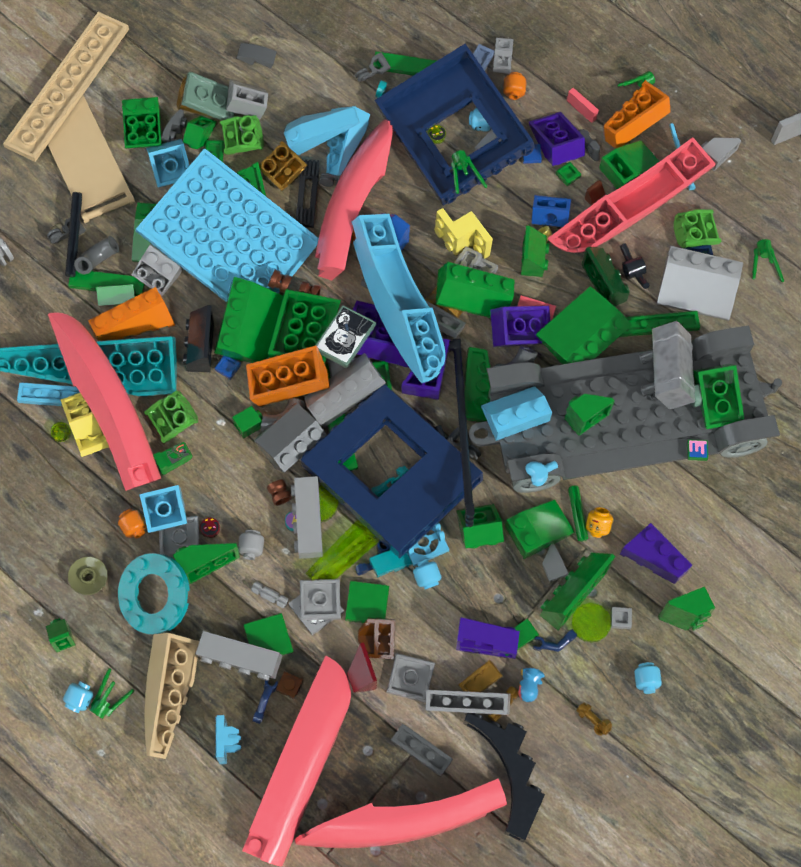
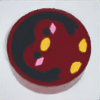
[200,517,220,538]

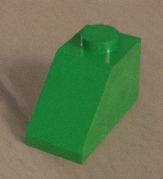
[183,116,217,149]
[46,618,76,653]

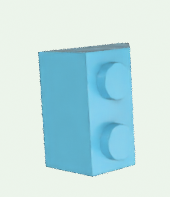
[146,139,190,187]
[140,485,187,533]

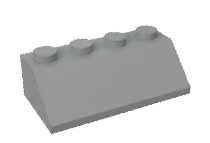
[304,353,386,428]

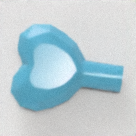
[525,461,558,487]

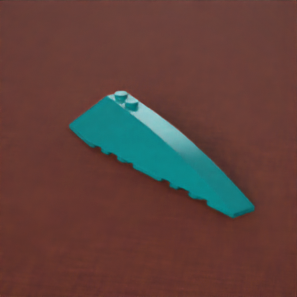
[0,336,177,396]

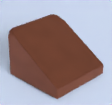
[584,180,606,206]

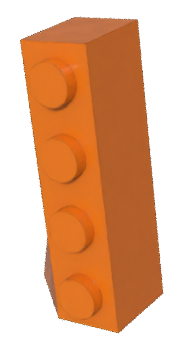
[603,80,670,149]
[88,287,175,341]

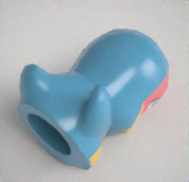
[518,668,545,702]

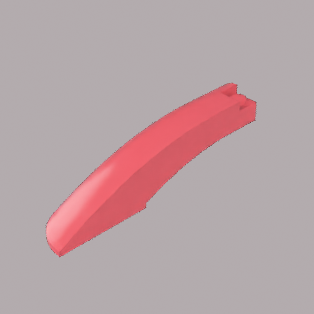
[315,119,392,280]
[547,137,716,253]
[48,313,161,491]
[242,656,351,866]
[294,779,507,848]

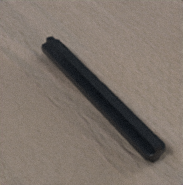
[65,192,82,277]

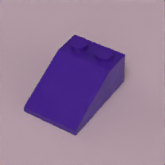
[529,112,585,166]
[490,306,550,347]

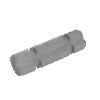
[251,581,288,608]

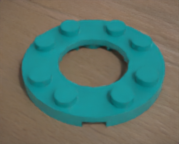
[118,553,190,634]

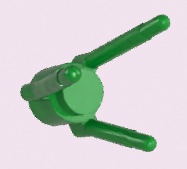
[617,71,655,88]
[451,150,487,194]
[752,239,784,282]
[90,668,134,719]

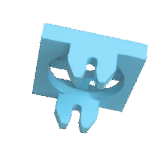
[407,523,449,567]
[216,715,241,764]

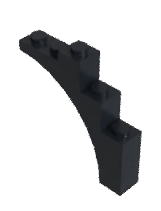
[463,713,545,843]

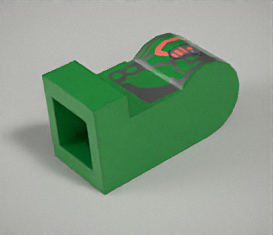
[153,442,193,476]

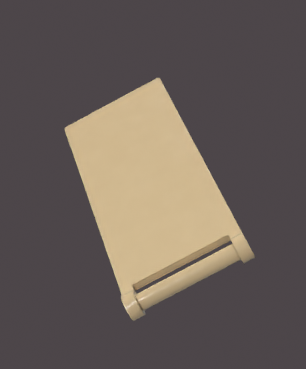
[48,95,135,224]

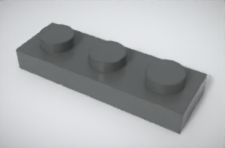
[391,723,453,777]

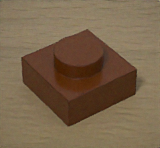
[276,671,303,699]

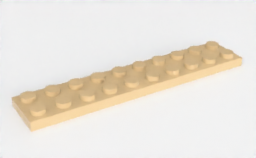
[3,12,129,162]

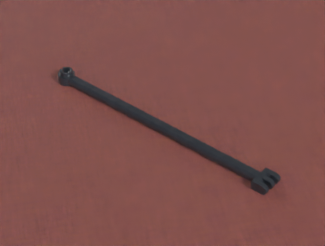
[449,339,475,527]

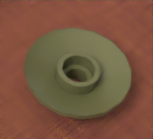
[68,557,108,595]

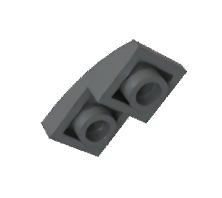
[236,43,277,69]
[161,109,187,144]

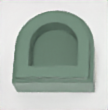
[691,385,702,407]

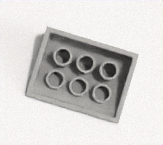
[657,246,743,321]

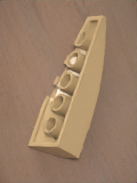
[145,633,200,759]

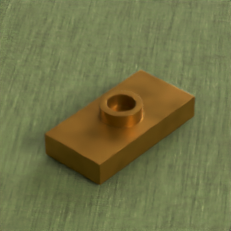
[458,660,503,692]

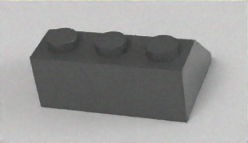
[254,403,326,473]

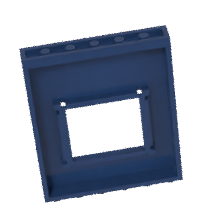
[375,44,535,206]
[301,384,483,559]

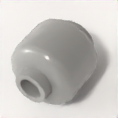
[238,530,264,560]

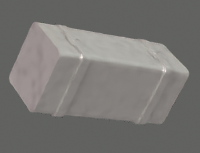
[639,321,695,409]

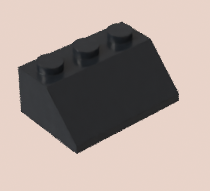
[183,305,214,373]

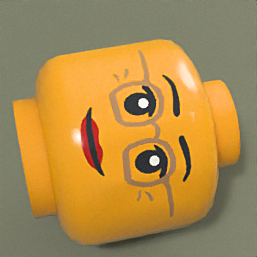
[586,507,613,538]

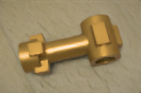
[576,702,612,736]

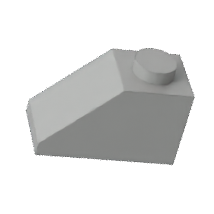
[701,138,741,171]

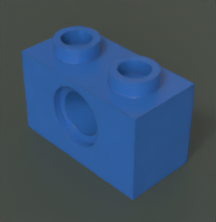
[532,195,571,227]

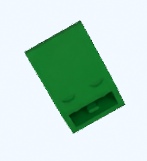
[122,97,162,149]
[599,140,660,189]

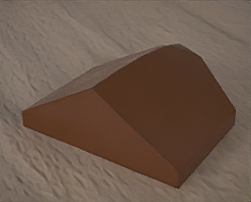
[358,618,395,659]

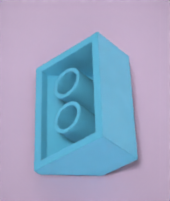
[481,386,552,441]

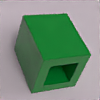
[232,406,263,439]

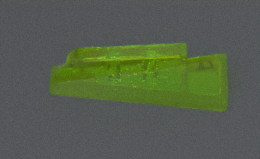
[305,520,378,580]

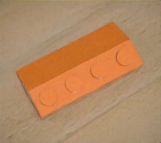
[246,346,329,407]

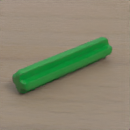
[568,485,588,542]

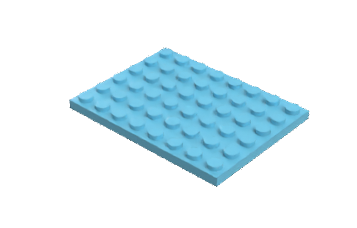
[136,148,319,302]

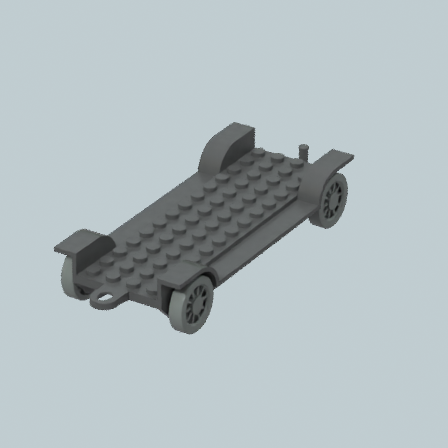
[468,325,782,493]

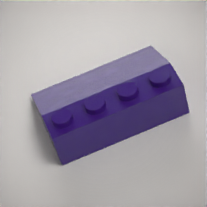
[353,300,410,368]

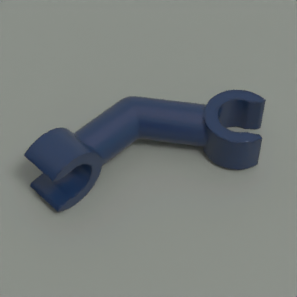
[355,541,389,576]
[533,629,577,652]
[253,680,278,724]

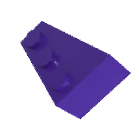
[401,338,449,400]
[619,523,692,584]
[456,617,520,659]

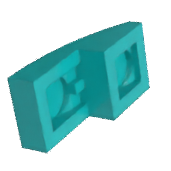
[369,550,413,578]

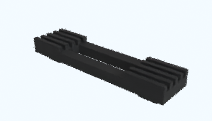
[296,159,320,228]

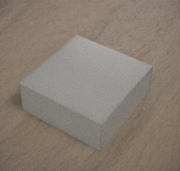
[611,607,632,629]

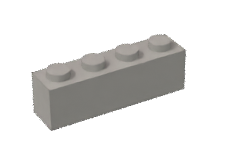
[291,476,323,559]
[196,631,282,681]
[426,690,510,715]

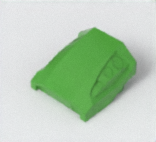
[220,115,264,154]
[673,209,722,249]
[144,390,198,443]

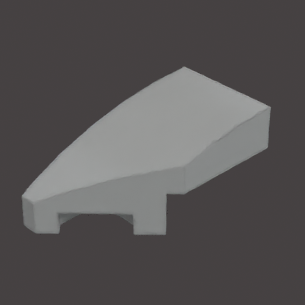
[542,543,568,582]

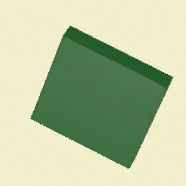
[345,581,389,623]
[244,613,293,655]

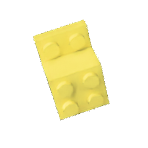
[434,208,493,259]
[61,393,109,457]

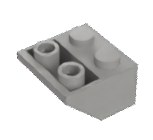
[226,79,268,119]
[131,244,183,296]

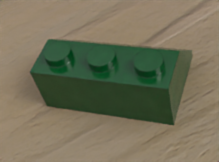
[581,247,630,306]

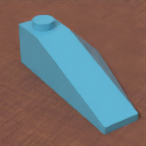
[326,106,370,176]
[284,107,360,155]

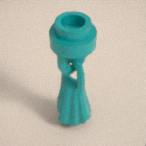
[371,466,408,497]

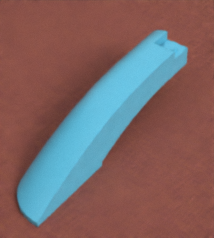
[352,214,445,383]

